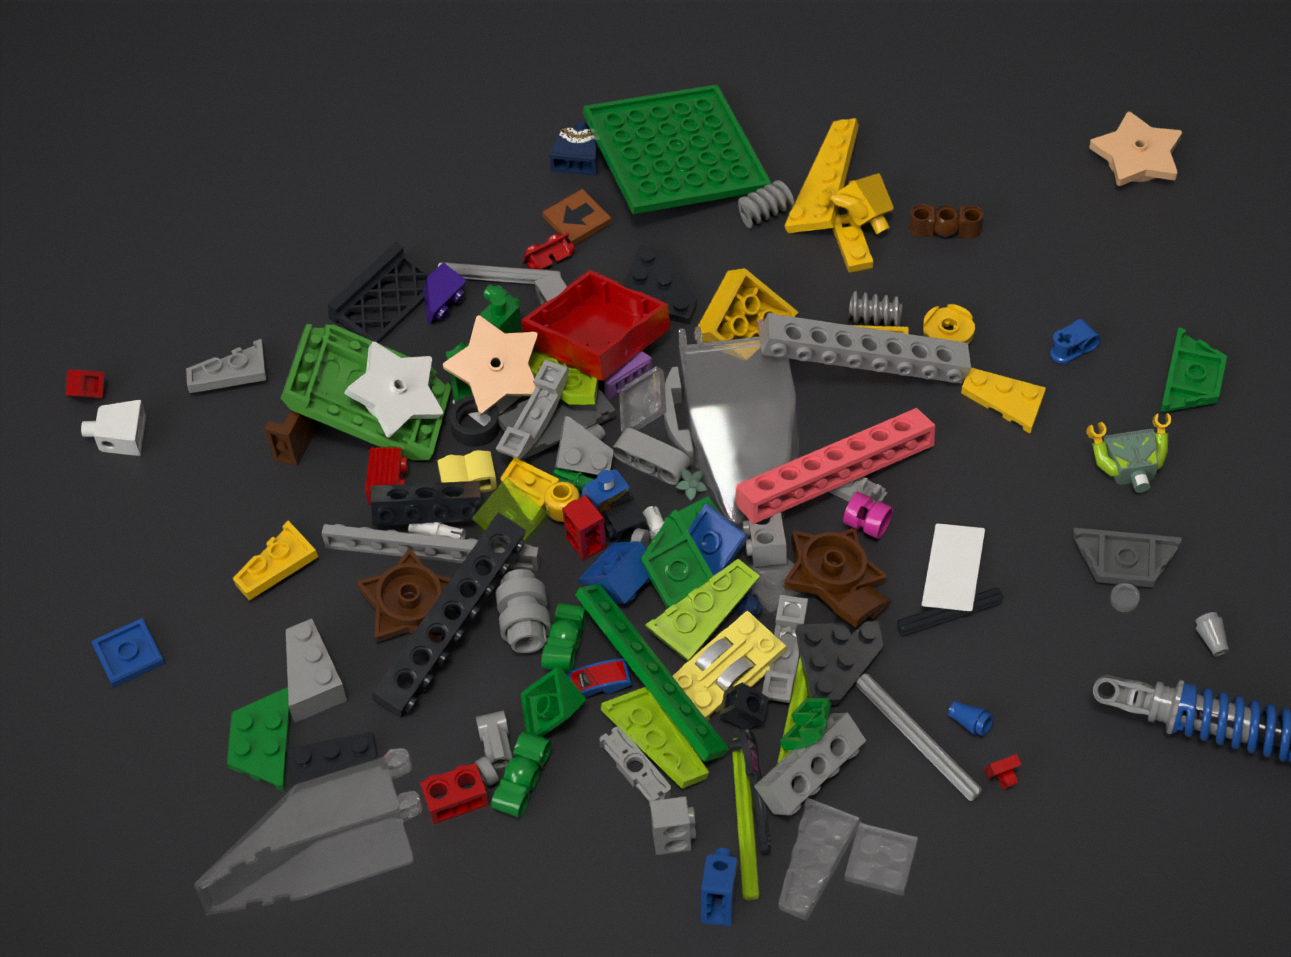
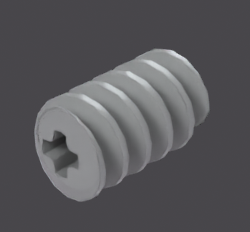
[738,180,794,228]
[848,291,903,327]

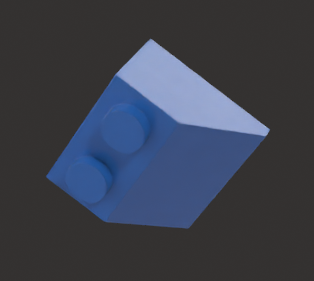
[578,541,651,604]

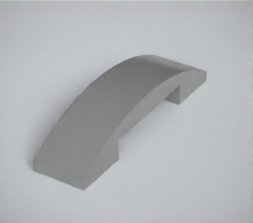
[496,360,569,459]
[663,367,694,467]
[762,595,808,703]

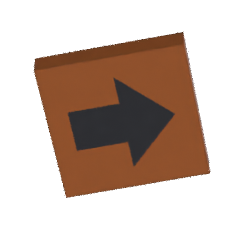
[542,189,612,245]

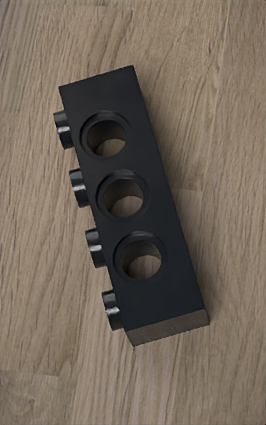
[370,481,481,526]

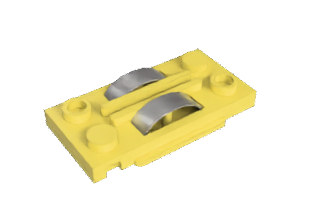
[673,611,787,721]

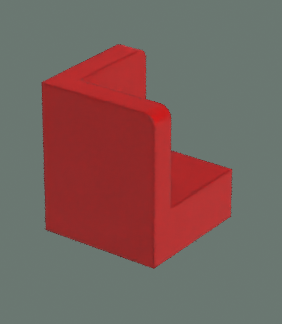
[66,370,105,398]

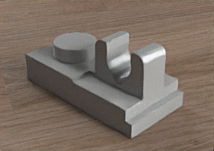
[828,477,888,511]

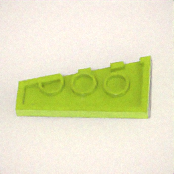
[600,687,709,789]

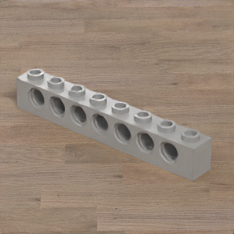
[760,313,971,383]

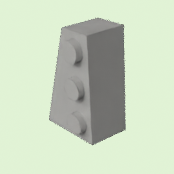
[286,619,347,723]

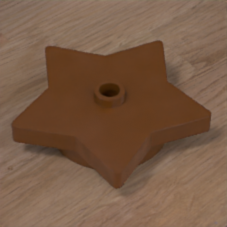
[783,528,887,611]
[357,549,452,642]

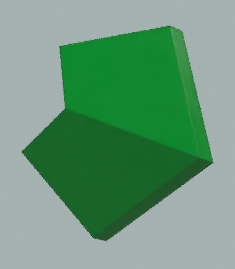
[521,667,587,737]

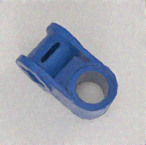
[1050,319,1101,364]

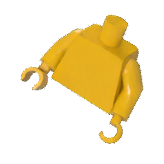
[816,173,893,235]

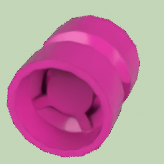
[843,491,894,539]

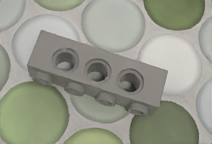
[754,713,866,815]

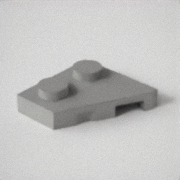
[555,416,614,475]

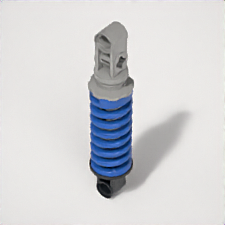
[1093,675,1291,762]

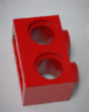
[562,495,606,561]
[420,763,489,825]

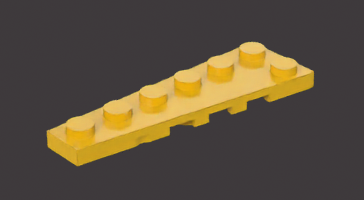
[785,118,859,233]

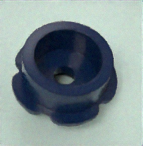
[737,594,762,618]

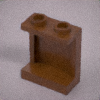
[264,410,320,466]

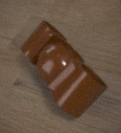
[909,204,984,239]

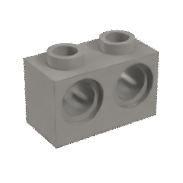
[742,512,787,567]
[650,796,696,855]

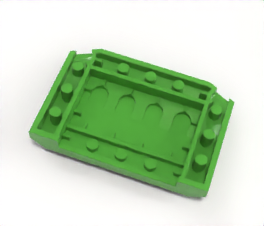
[281,324,452,461]

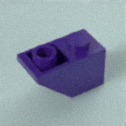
[424,262,466,325]

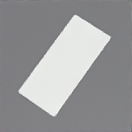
[922,524,985,611]

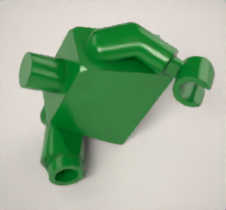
[453,284,522,350]

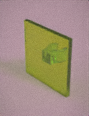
[472,477,547,540]

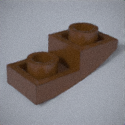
[834,585,891,627]

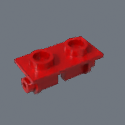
[522,232,575,270]

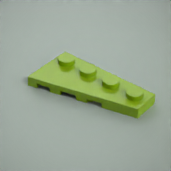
[645,559,760,662]

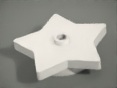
[345,342,443,438]

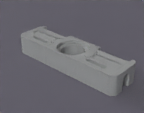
[600,726,671,806]

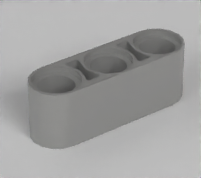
[611,428,691,485]

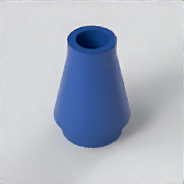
[948,701,994,736]

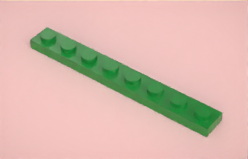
[575,584,729,762]

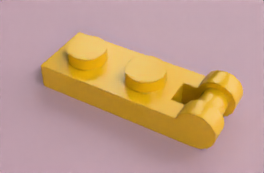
[833,211,873,273]

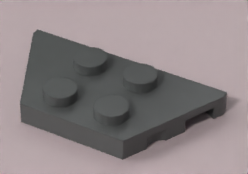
[1073,528,1182,587]

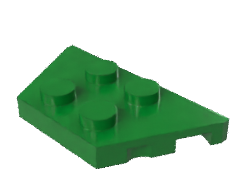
[1160,327,1227,412]
[639,509,713,608]
[227,688,291,791]

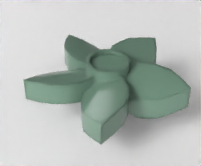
[675,469,707,500]

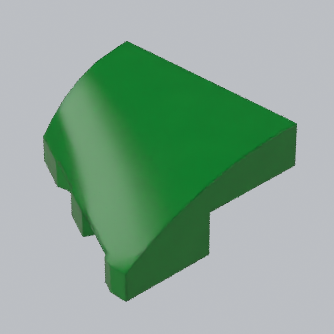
[780,698,831,750]

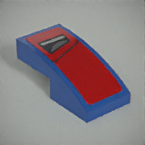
[567,658,632,698]

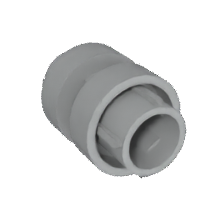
[495,569,551,653]

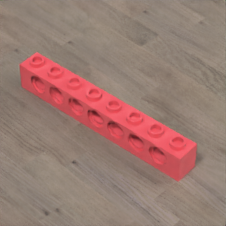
[736,408,935,524]

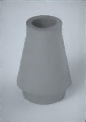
[1195,612,1230,657]

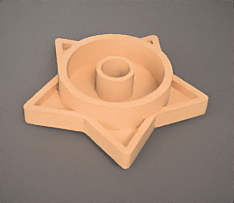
[1089,112,1182,186]
[443,316,537,415]

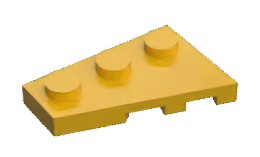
[961,368,1046,434]
[233,520,318,600]

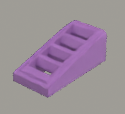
[604,351,652,400]

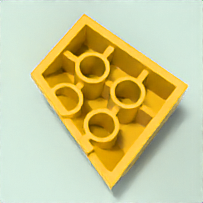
[693,268,799,362]

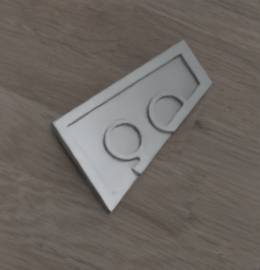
[186,339,267,393]

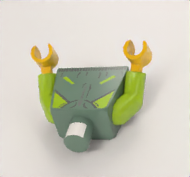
[1086,413,1171,493]

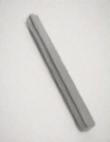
[856,674,982,801]

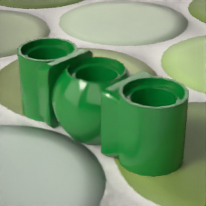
[542,602,587,672]
[491,731,552,818]

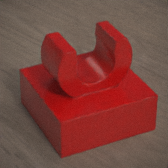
[984,754,1021,789]

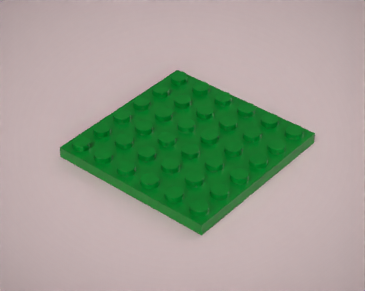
[583,85,771,214]

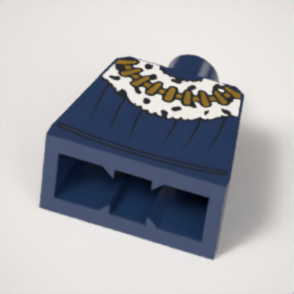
[549,121,597,176]

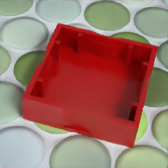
[521,270,670,381]

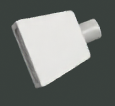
[81,400,146,456]

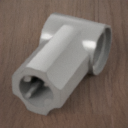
[476,710,512,770]

